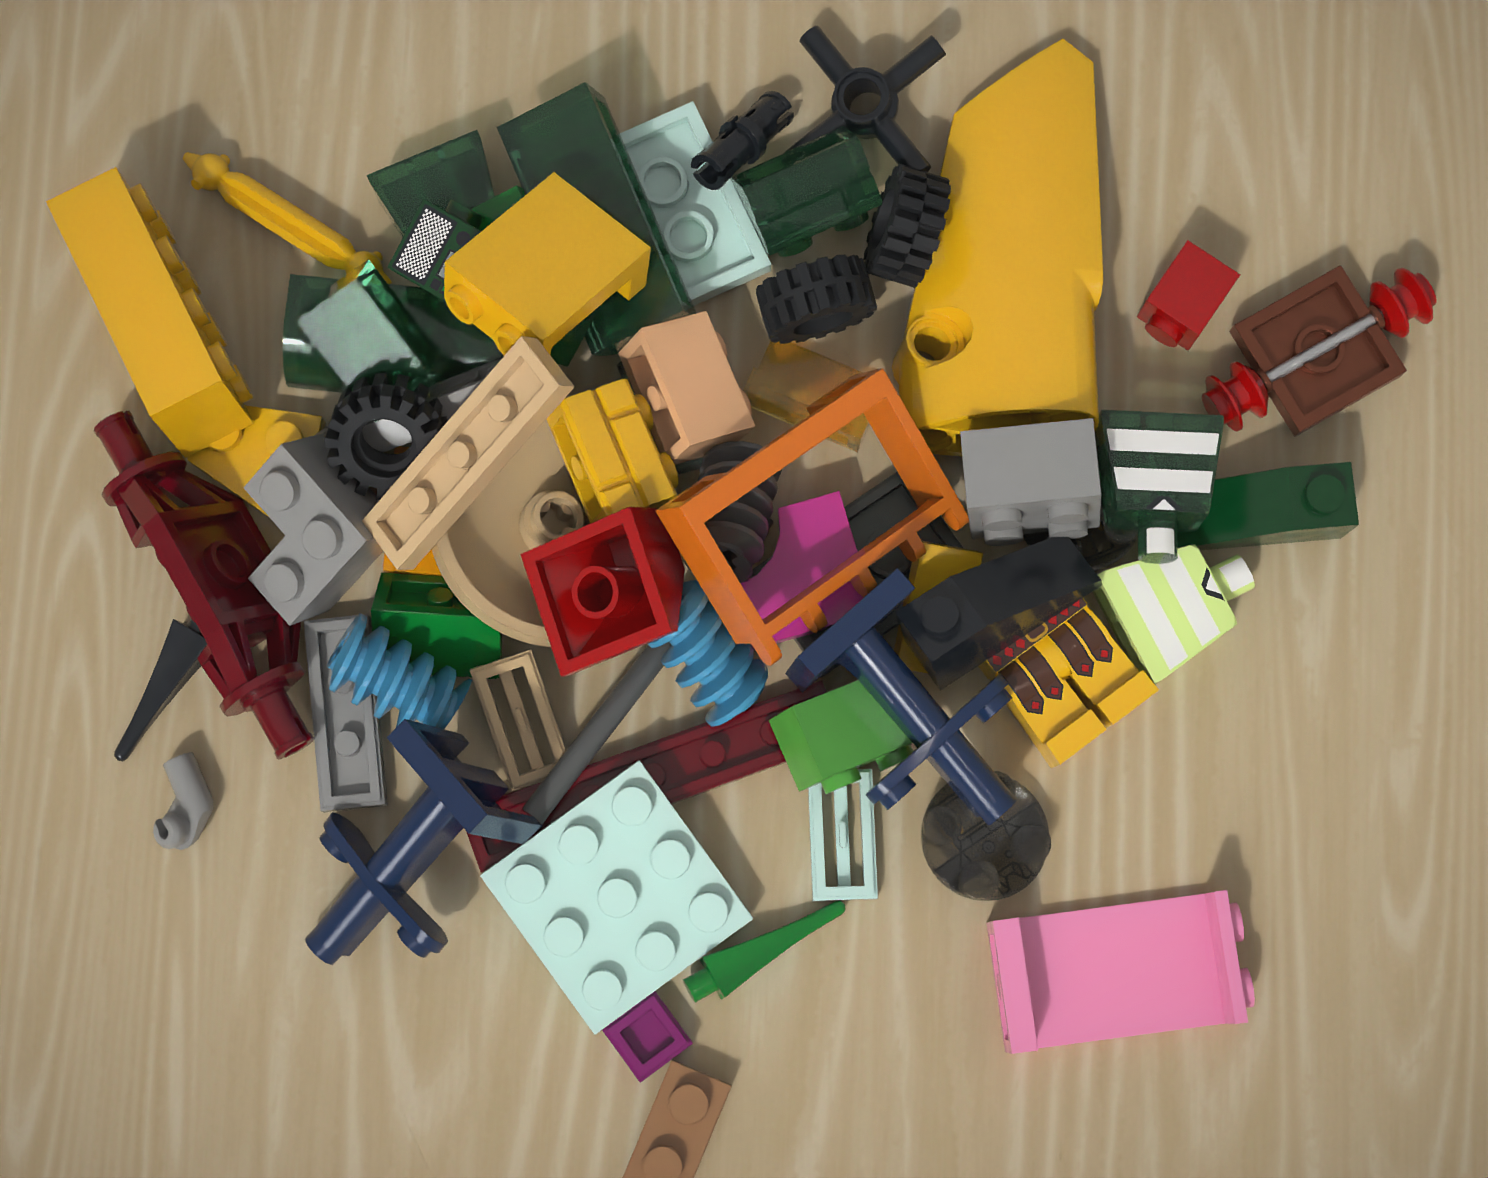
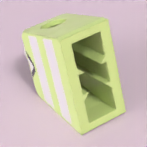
[1092,544,1255,685]

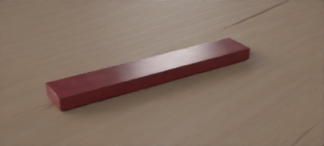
[466,680,827,873]

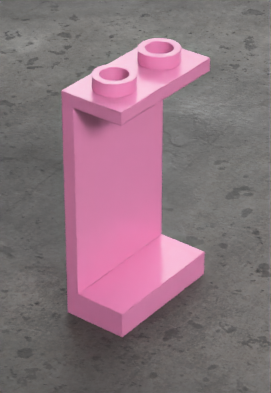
[986,890,1255,1054]

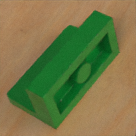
[371,572,502,679]

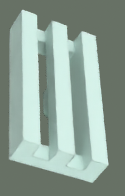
[808,769,878,902]

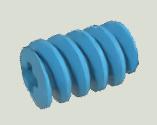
[648,580,768,727]
[326,613,472,729]

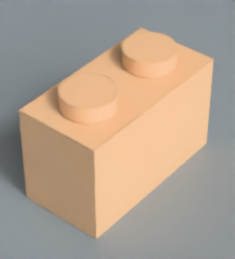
[618,311,755,465]

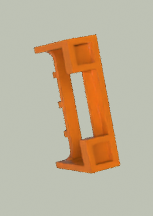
[655,368,969,666]

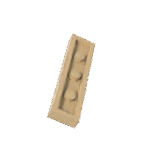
[362,336,575,570]

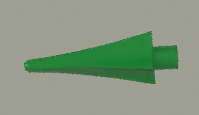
[683,901,846,1003]

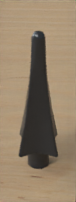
[114,619,207,762]

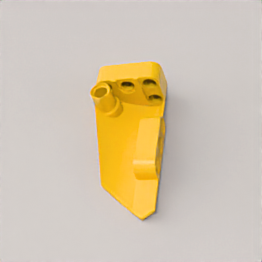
[892,38,1103,457]

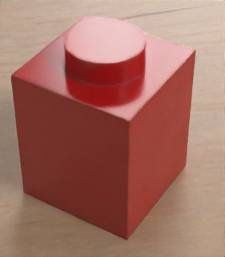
[1137,240,1241,351]

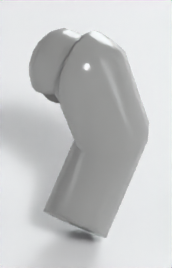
[153,752,213,850]

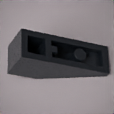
[895,537,1102,691]

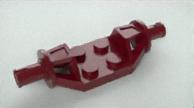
[93,410,315,760]

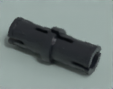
[691,91,794,190]

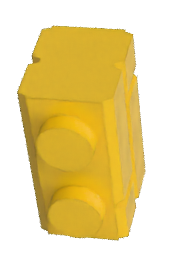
[546,378,678,523]

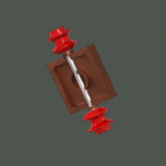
[1202,265,1437,437]

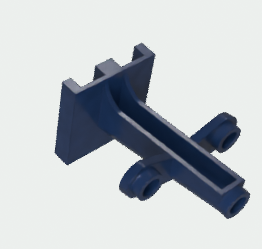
[785,568,1018,826]
[305,719,541,965]

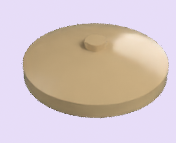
[432,395,680,647]

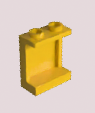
[444,172,651,355]

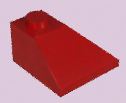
[520,506,685,677]

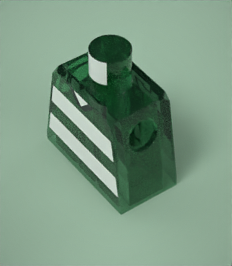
[1095,410,1224,564]

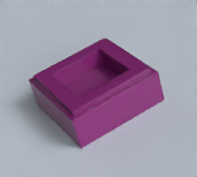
[602,991,693,1083]

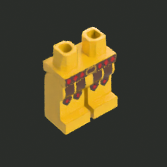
[978,598,1159,768]

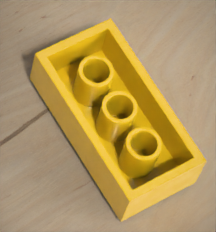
[46,167,254,458]

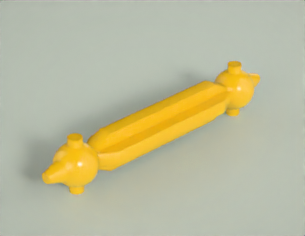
[182,152,392,290]

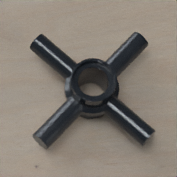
[784,26,946,172]

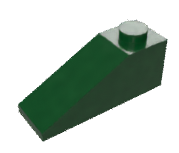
[1147,462,1359,554]

